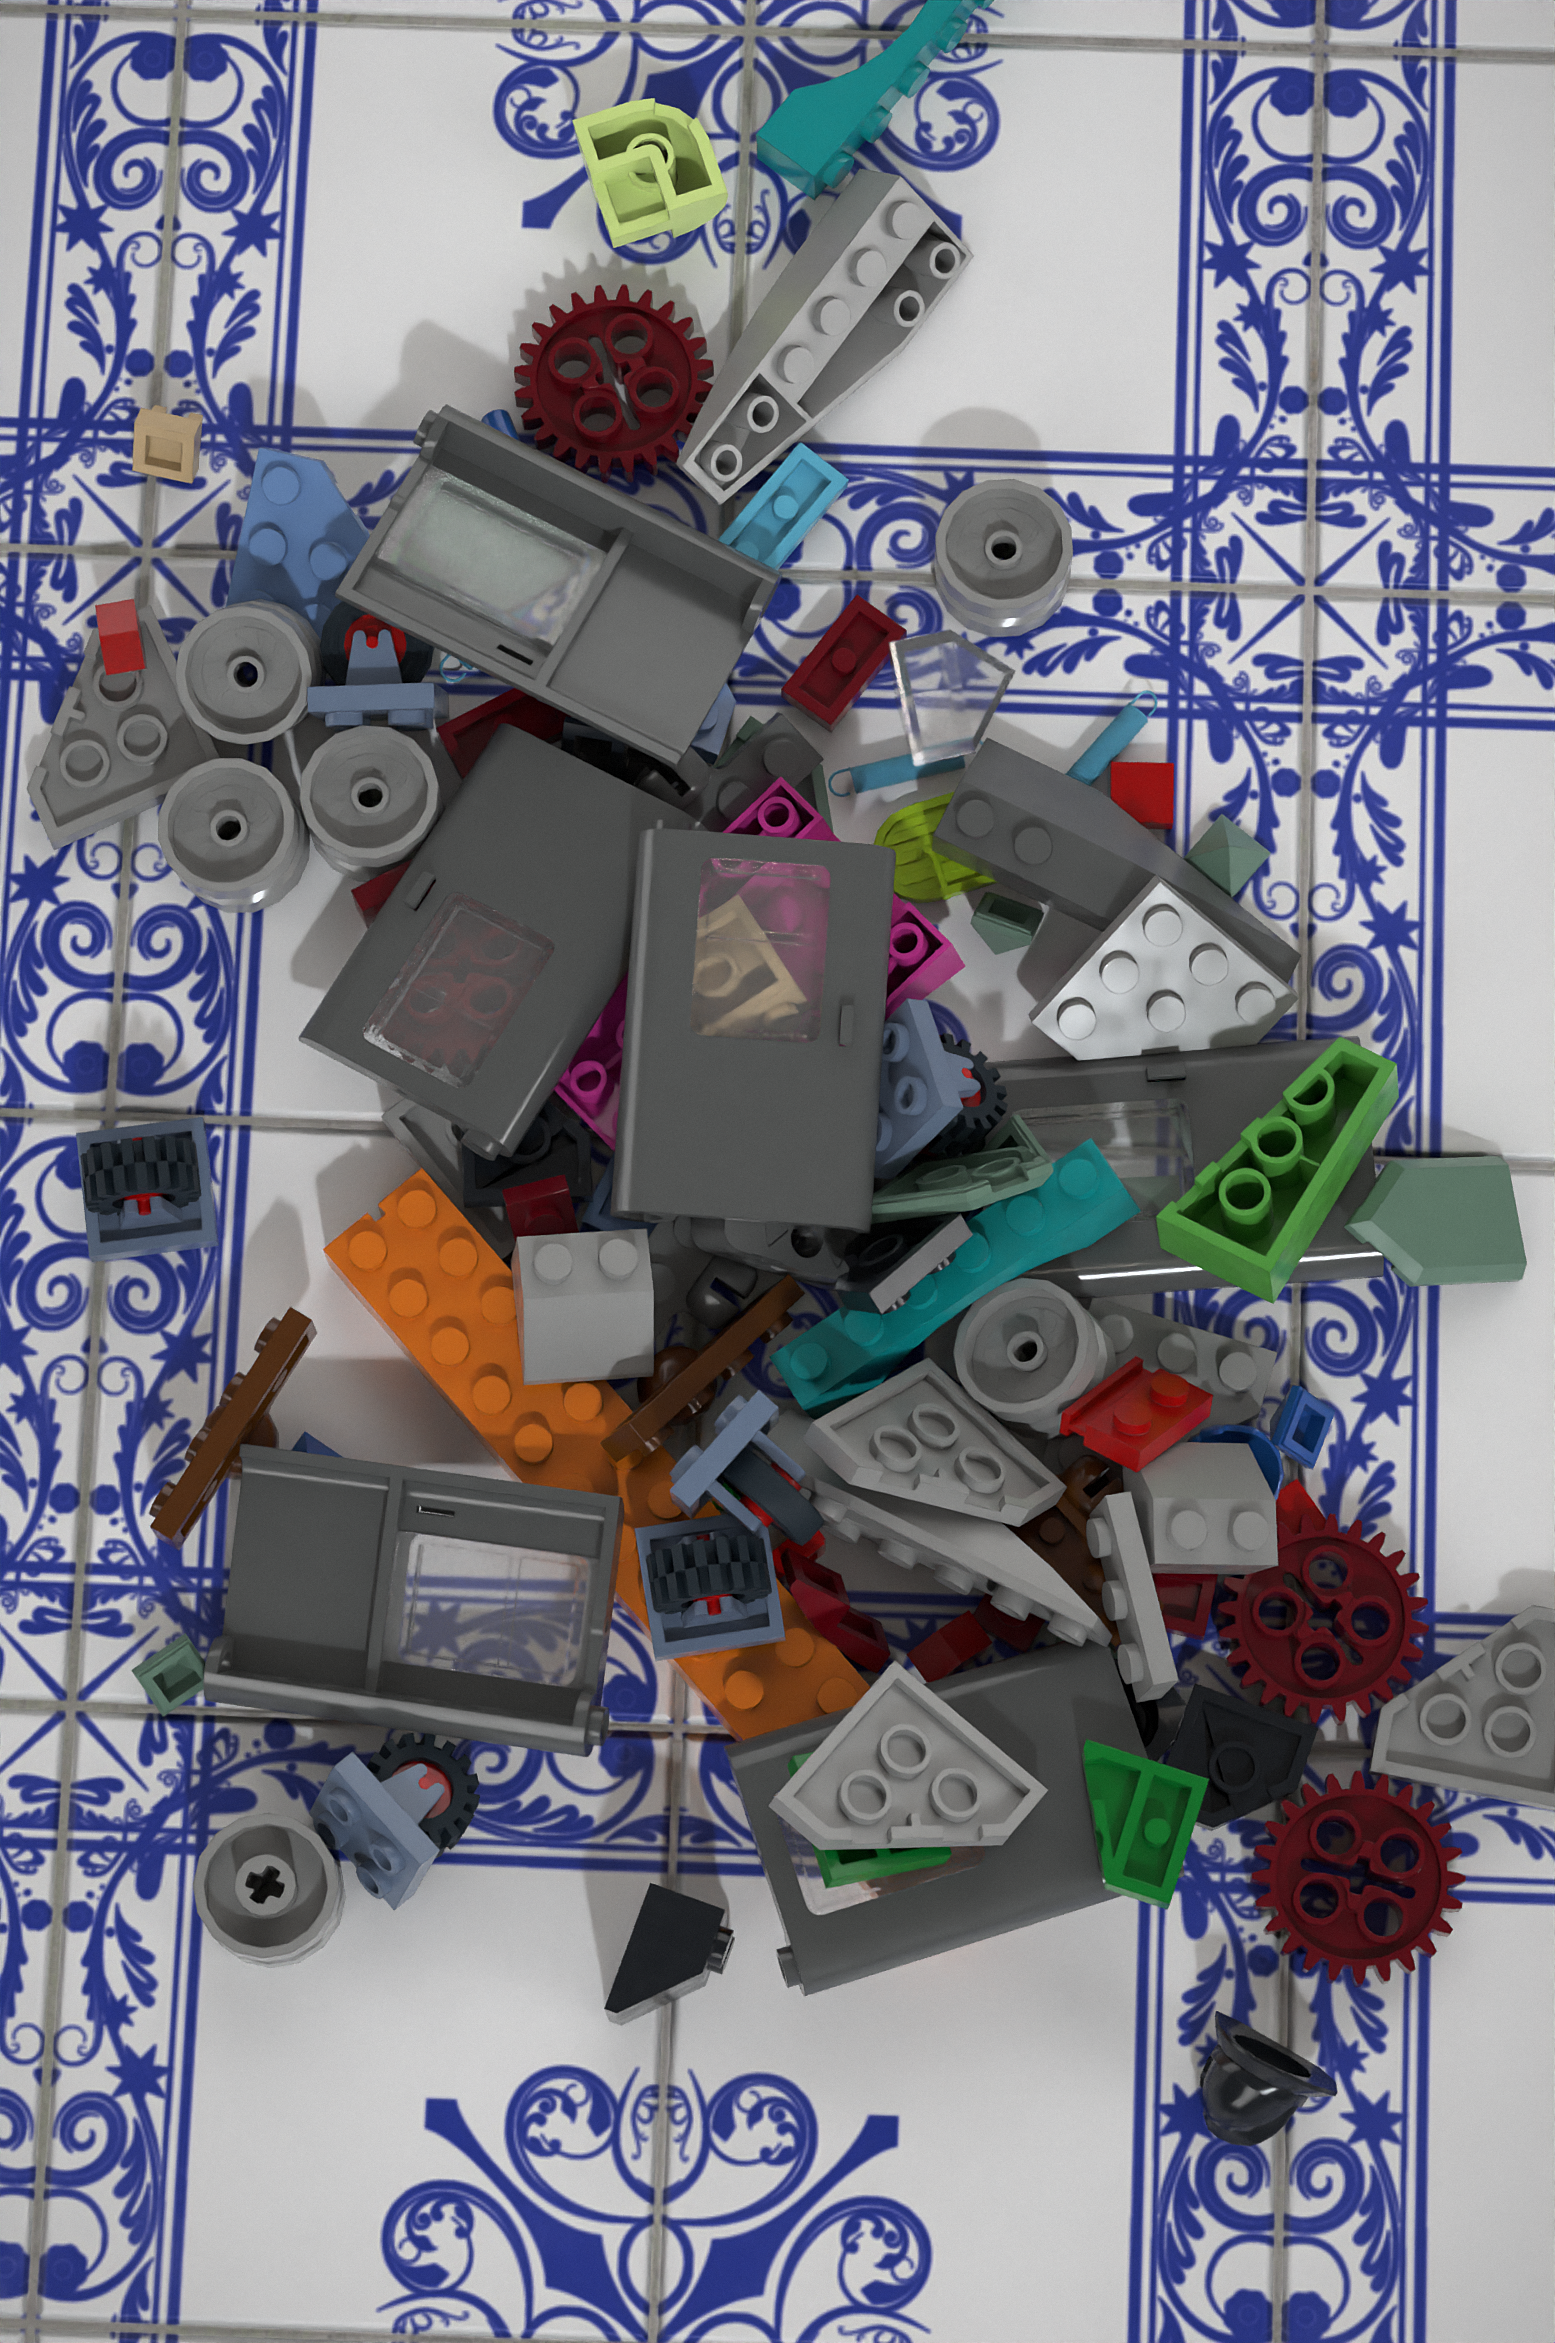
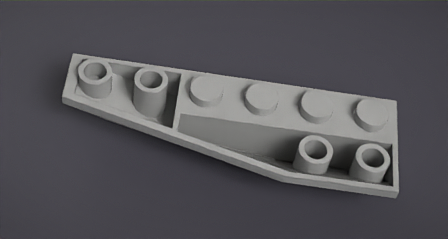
[676,169,974,505]
[753,1409,1112,1647]

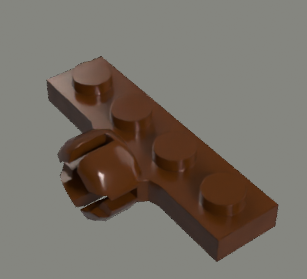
[600,1274,805,1463]
[149,1307,317,1551]
[1002,1455,1164,1652]

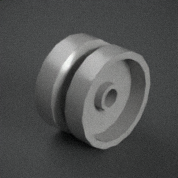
[934,479,1073,637]
[175,599,327,745]
[299,725,445,882]
[158,758,310,913]
[953,1278,1118,1440]
[193,1813,346,1968]

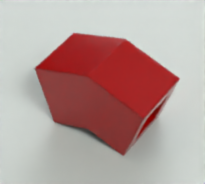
[95,599,147,675]
[906,1610,993,1683]

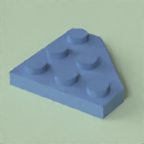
[225,447,389,640]

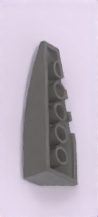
[932,737,1301,984]

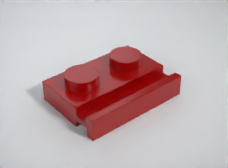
[1059,1356,1213,1473]

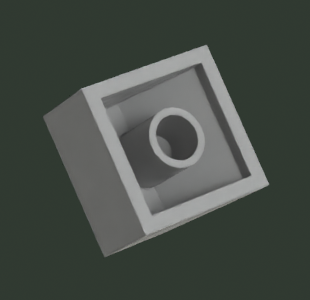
[511,1228,654,1385]
[1123,1442,1278,1575]

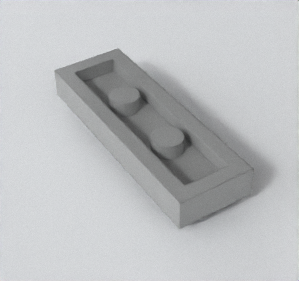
[1086,1491,1179,1703]

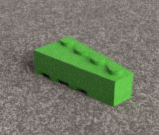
[1156,1037,1399,1304]

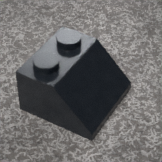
[604,1883,735,2026]

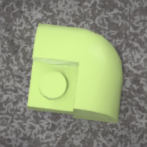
[572,98,728,248]

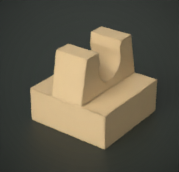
[132,405,203,484]

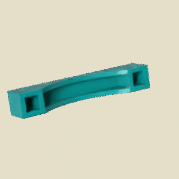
[756,0,994,201]
[769,1138,1141,1420]

